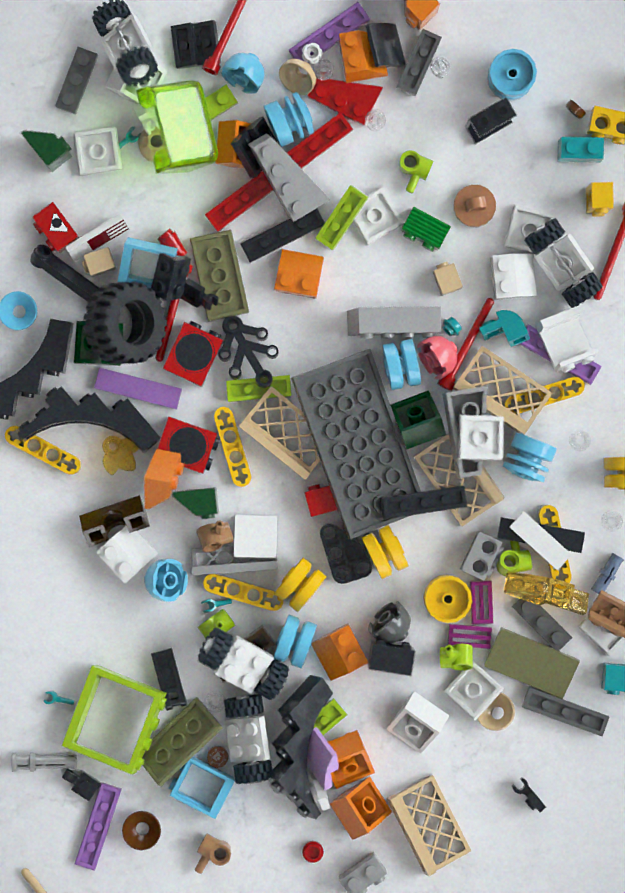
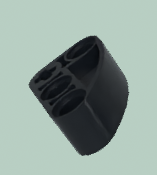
[320,523,372,584]

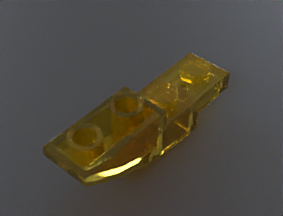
[504,572,589,615]

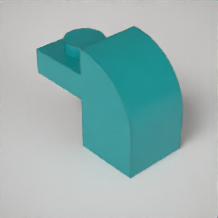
[480,310,530,347]

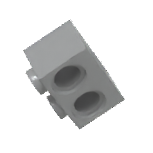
[460,531,504,581]

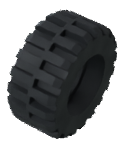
[83,282,167,364]

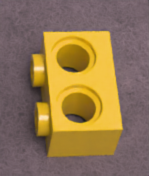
[586,106,625,145]
[586,182,614,217]

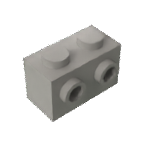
[339,852,387,893]

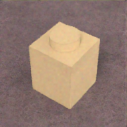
[82,247,116,277]
[433,261,463,296]

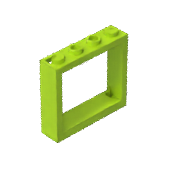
[62,665,167,775]

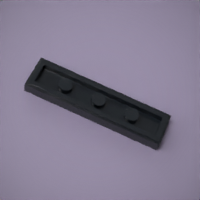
[240,208,325,263]
[380,486,467,519]
[497,517,585,553]

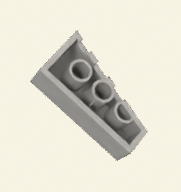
[248,133,330,222]
[347,307,441,339]
[442,386,488,479]

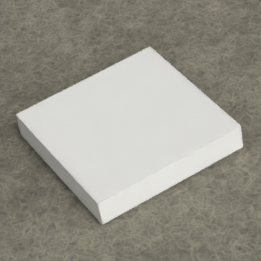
[74,126,122,176]
[354,187,404,245]
[504,205,556,254]
[458,415,503,460]
[234,515,278,559]
[578,616,625,656]
[444,661,504,721]

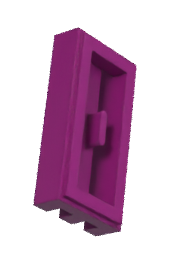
[470,581,493,624]
[448,624,492,649]

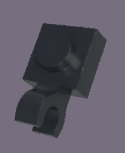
[181,278,219,310]
[62,768,101,801]
[512,777,546,812]

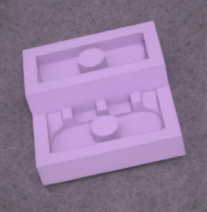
[307,727,338,790]

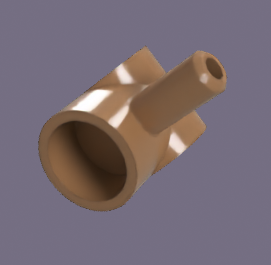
[196,520,233,552]
[195,833,231,874]

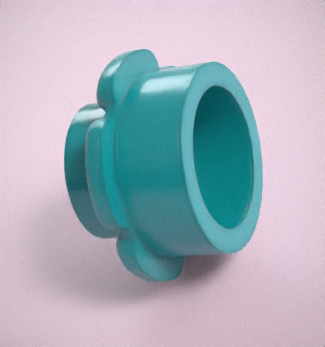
[442,317,462,336]

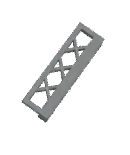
[191,546,278,575]

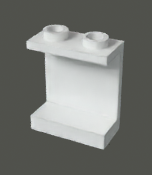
[535,306,599,372]

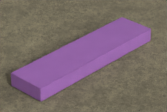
[289,2,370,68]
[520,324,602,385]
[94,367,182,409]
[75,782,122,871]

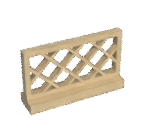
[453,346,552,435]
[239,386,320,480]
[414,433,504,526]
[386,775,471,876]

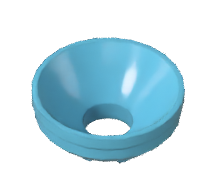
[0,291,37,330]

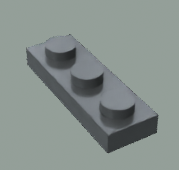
[396,29,442,97]
[55,47,98,114]
[512,592,573,651]

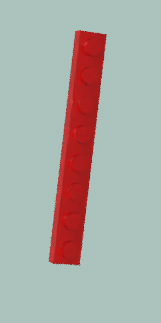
[205,112,353,232]

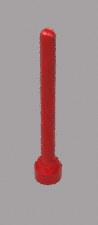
[202,0,247,75]
[594,202,625,300]
[155,265,193,362]
[437,298,494,392]

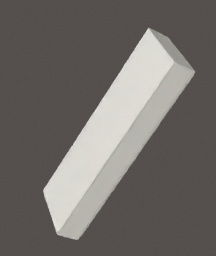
[510,511,572,570]

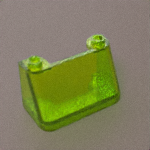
[136,80,218,174]

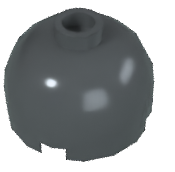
[368,601,411,644]

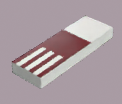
[65,214,129,261]

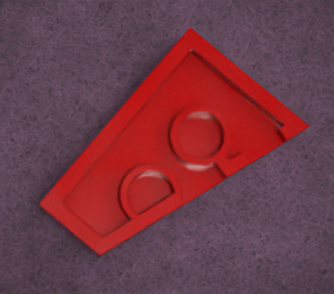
[307,77,383,126]

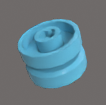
[487,49,537,101]
[382,339,421,390]
[274,615,317,668]

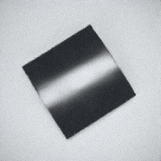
[171,20,221,69]
[365,23,406,69]
[231,117,278,178]

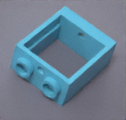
[118,237,178,288]
[168,756,235,819]

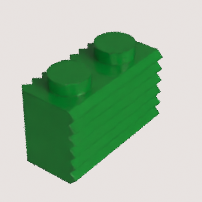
[401,206,451,252]

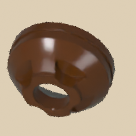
[122,811,161,850]

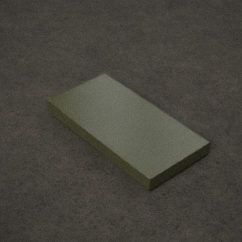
[190,230,249,322]
[484,627,580,699]
[142,697,223,787]

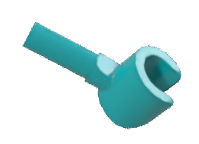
[119,127,141,149]
[201,599,232,613]
[43,691,75,705]

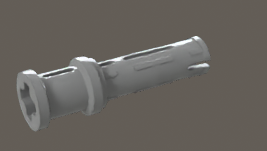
[12,753,77,772]

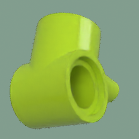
[399,150,434,193]
[496,541,532,576]
[197,609,236,638]
[440,644,473,671]

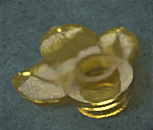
[102,436,139,475]

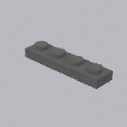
[522,687,609,737]

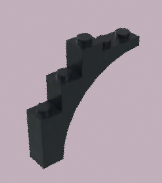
[0,319,74,420]
[17,386,161,453]
[266,675,333,819]

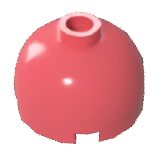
[417,336,457,379]

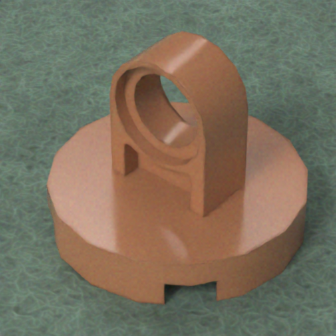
[454,185,496,227]

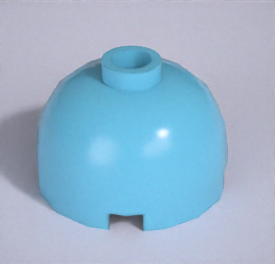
[221,53,265,94]
[144,559,188,602]

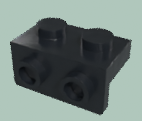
[151,253,191,301]

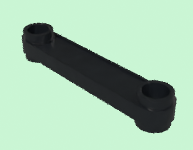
[30,245,99,302]

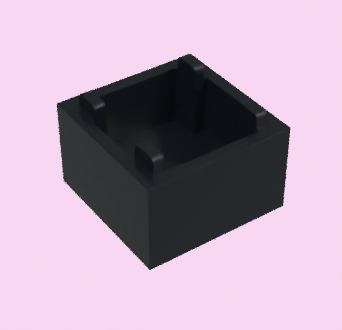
[367,639,415,676]

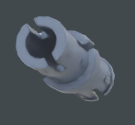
[591,553,624,594]

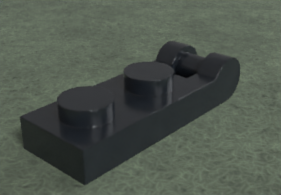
[151,648,187,711]

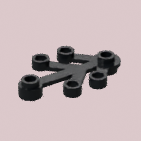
[218,316,279,388]

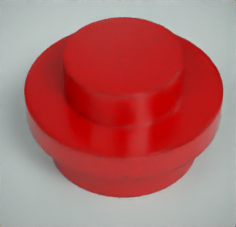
[302,841,324,863]

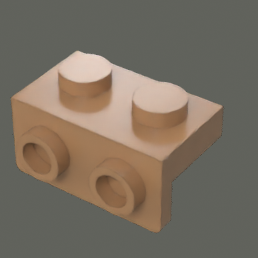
[588,590,625,638]

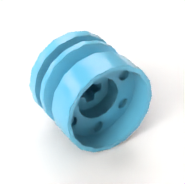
[263,92,314,147]
[502,433,557,483]

